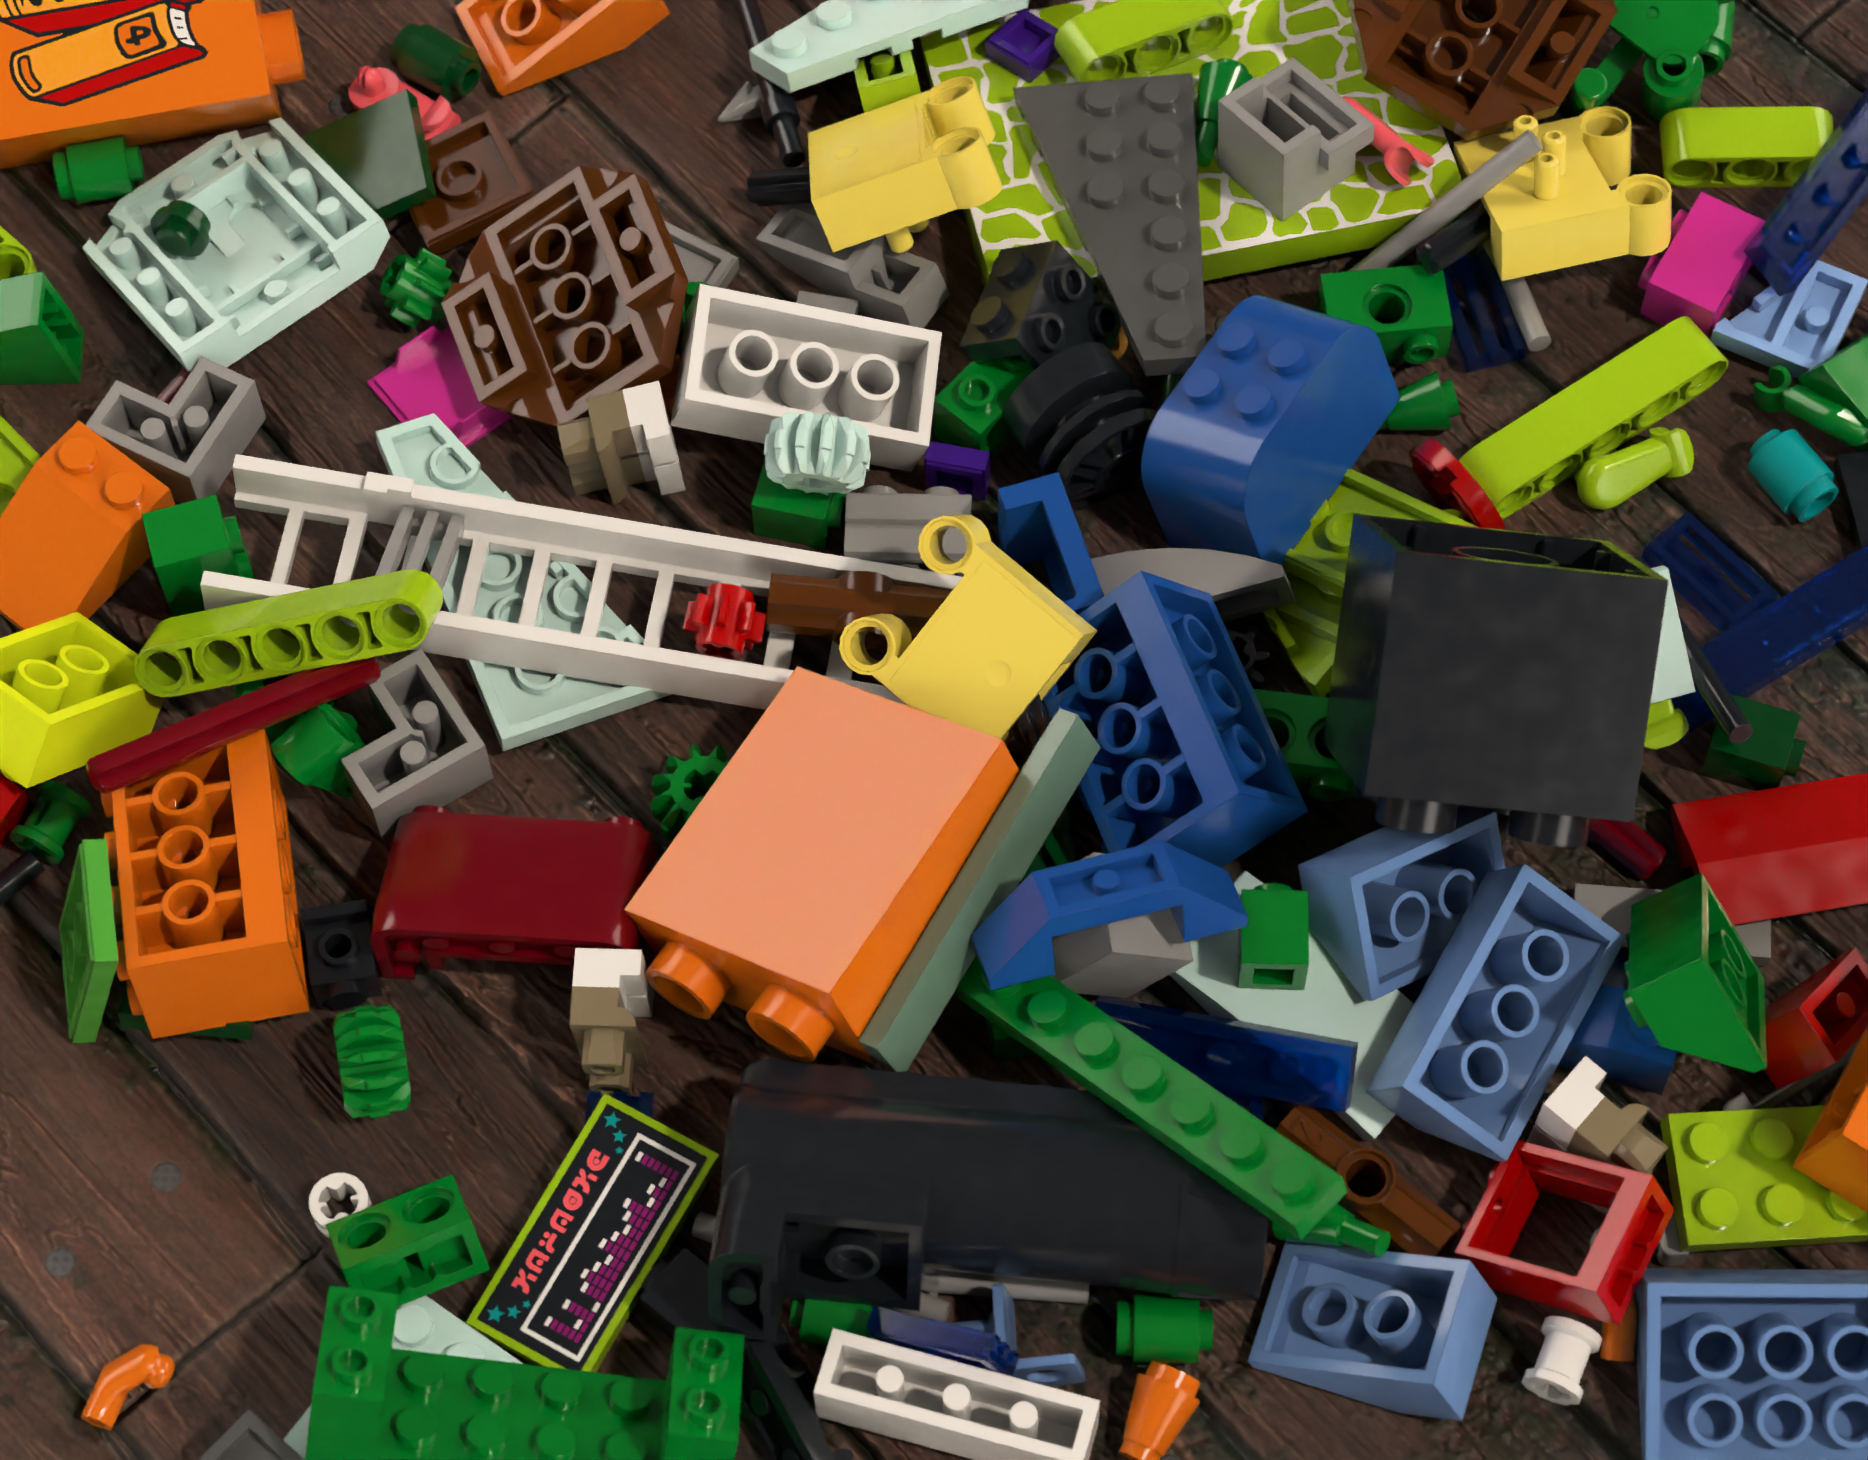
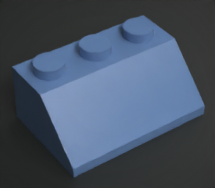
[1298,805,1505,1001]

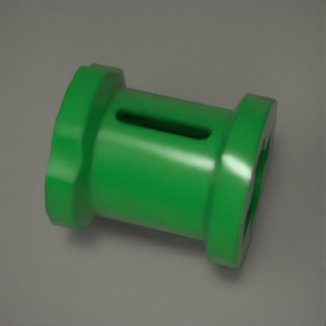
[9,780,92,865]

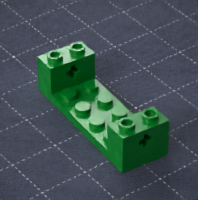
[305,1286,744,1460]

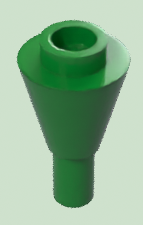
[1196,58,1253,166]
[1379,371,1460,431]
[1270,1203,1391,1257]

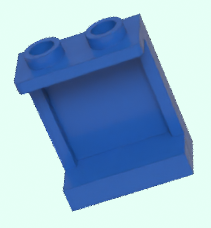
[998,472,1104,614]

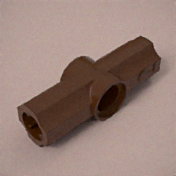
[766,571,952,651]
[1276,1101,1462,1257]

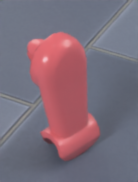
[349,66,461,141]
[1342,96,1434,187]

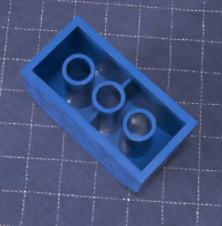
[1141,295,1401,565]

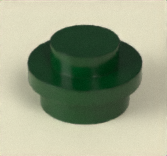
[150,200,211,257]

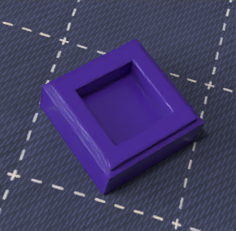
[985,9,1060,83]
[924,441,990,501]

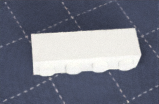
[813,1328,1100,1460]

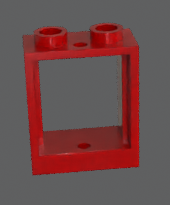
[1455,1140,1674,1326]

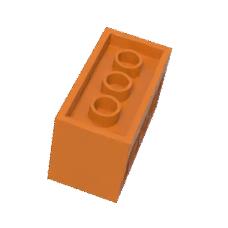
[100,728,310,1039]

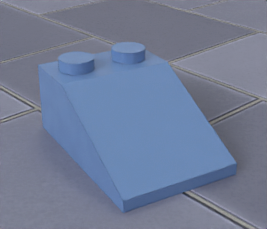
[1248,1241,1497,1421]

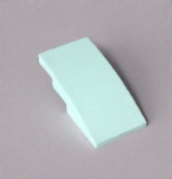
[1169,870,1414,1142]

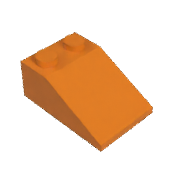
[454,0,670,96]
[0,420,175,631]

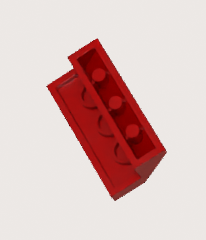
[1669,773,1868,925]

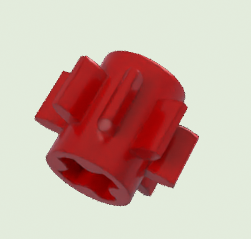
[683,583,767,660]

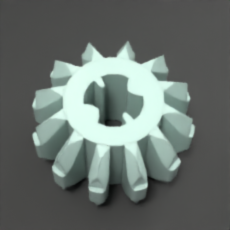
[763,410,871,496]

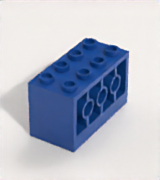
[1042,571,1308,868]

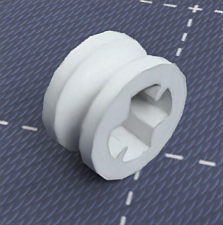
[309,1173,373,1238]

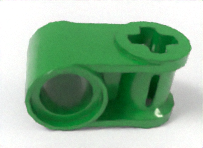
[271,703,366,798]

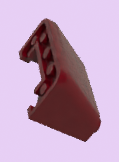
[370,805,657,980]

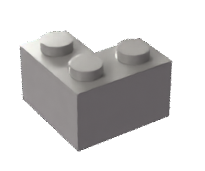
[86,357,266,504]
[341,648,493,841]

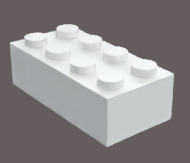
[670,284,942,472]

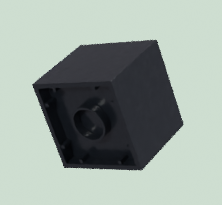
[1323,514,1668,847]

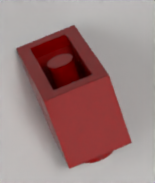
[1764,948,1868,1090]

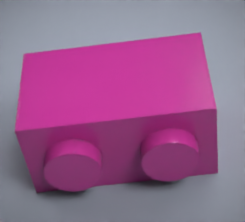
[1638,191,1768,338]

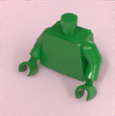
[1753,333,1868,451]

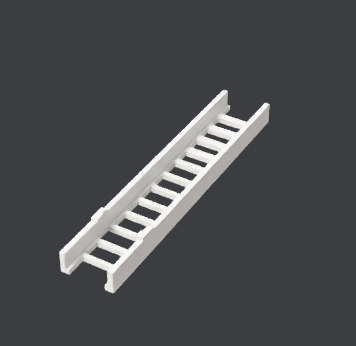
[200,454,1019,753]

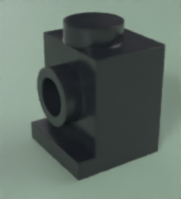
[301,899,383,1008]

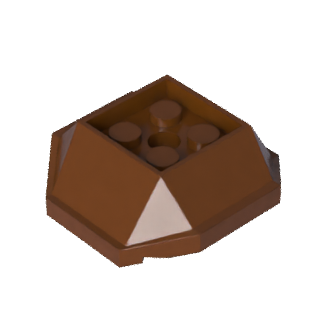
[1348,0,1618,141]
[441,165,688,429]

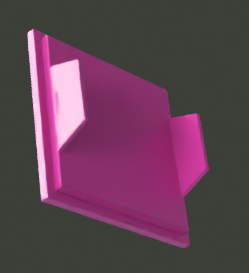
[367,326,513,448]

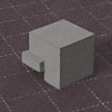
[1218,57,1375,221]
[1050,852,1194,998]

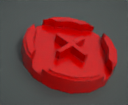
[1409,437,1506,530]

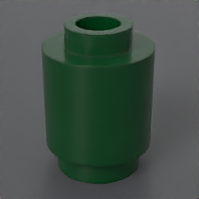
[390,23,481,101]

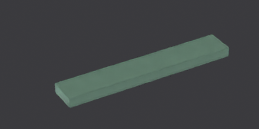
[859,708,1101,1072]

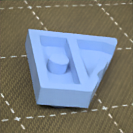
[1711,257,1868,378]

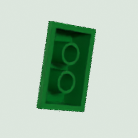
[1623,872,1767,1073]

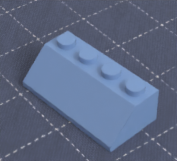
[1366,863,1626,1162]

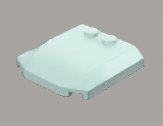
[82,117,390,371]

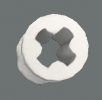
[1522,1316,1603,1405]

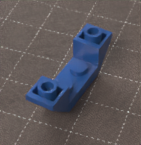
[972,840,1249,990]

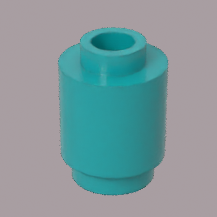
[1747,429,1839,522]

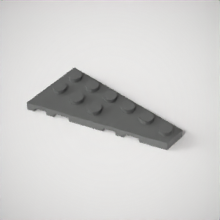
[1013,73,1207,376]

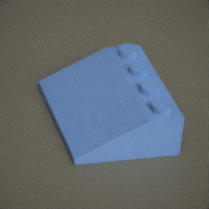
[1635,1269,1868,1460]

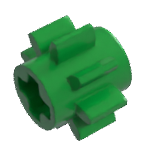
[380,248,453,328]

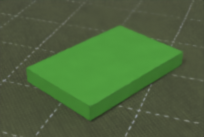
[59,839,118,1043]

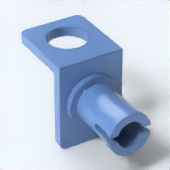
[929,1283,1085,1386]

